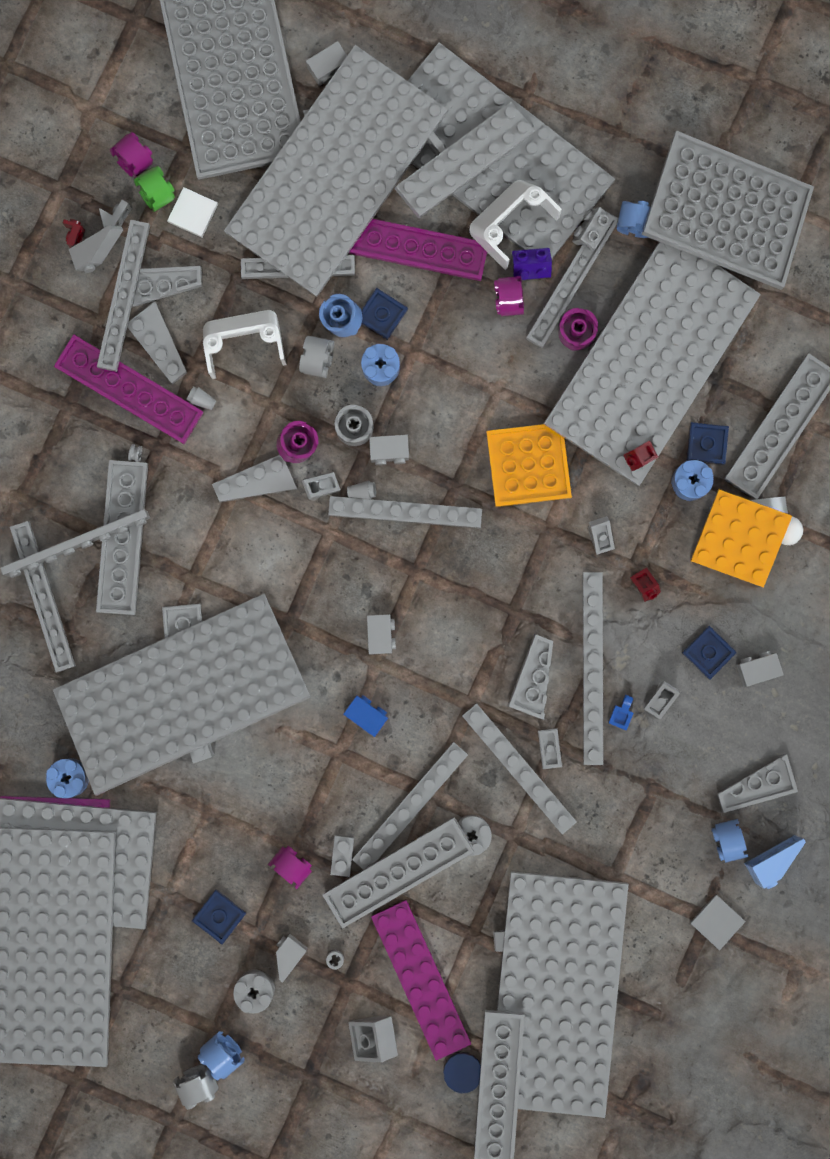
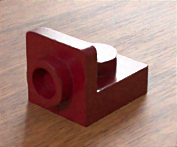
[62,219,85,248]
[623,440,658,471]
[630,567,661,602]

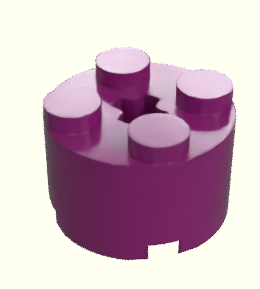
[110,132,153,178]
[494,276,524,317]
[558,308,598,351]
[276,421,318,463]
[268,845,312,889]

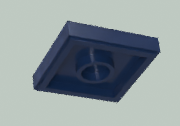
[361,288,408,341]
[686,422,729,465]
[682,626,737,680]
[192,889,246,945]

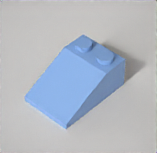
[744,835,805,889]

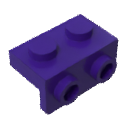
[512,248,552,280]

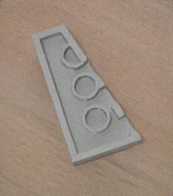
[132,266,202,307]
[127,302,187,385]
[212,455,297,502]
[507,634,553,720]
[717,754,798,813]

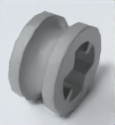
[128,444,143,462]
[326,950,344,970]

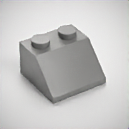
[348,1016,398,1062]

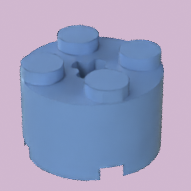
[617,201,650,238]
[319,294,362,337]
[361,344,400,386]
[671,460,713,501]
[46,758,89,798]
[711,819,748,863]
[198,1031,244,1080]

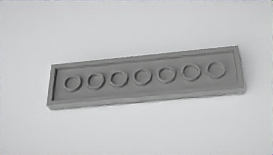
[395,102,535,219]
[724,353,830,500]
[96,460,148,615]
[323,817,475,929]
[474,1010,525,1159]

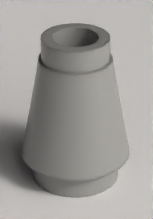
[187,386,217,410]
[347,481,376,499]

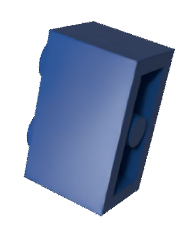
[343,695,388,737]

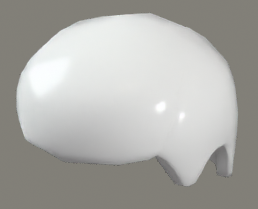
[782,516,803,545]

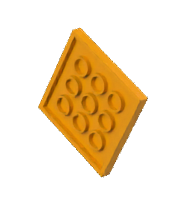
[486,424,572,507]
[691,489,792,588]

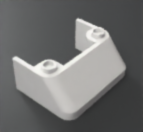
[470,180,562,270]
[203,310,287,379]

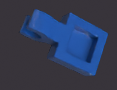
[608,695,634,730]

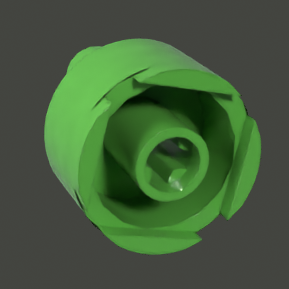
[133,166,175,212]

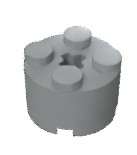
[299,336,334,378]
[334,404,374,446]
[457,815,492,856]
[233,969,275,1014]
[173,1064,219,1110]

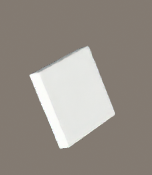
[167,187,218,238]

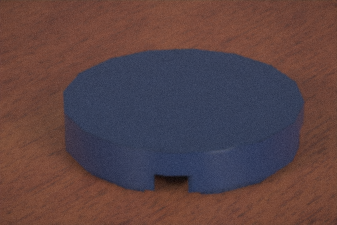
[443,1052,481,1094]

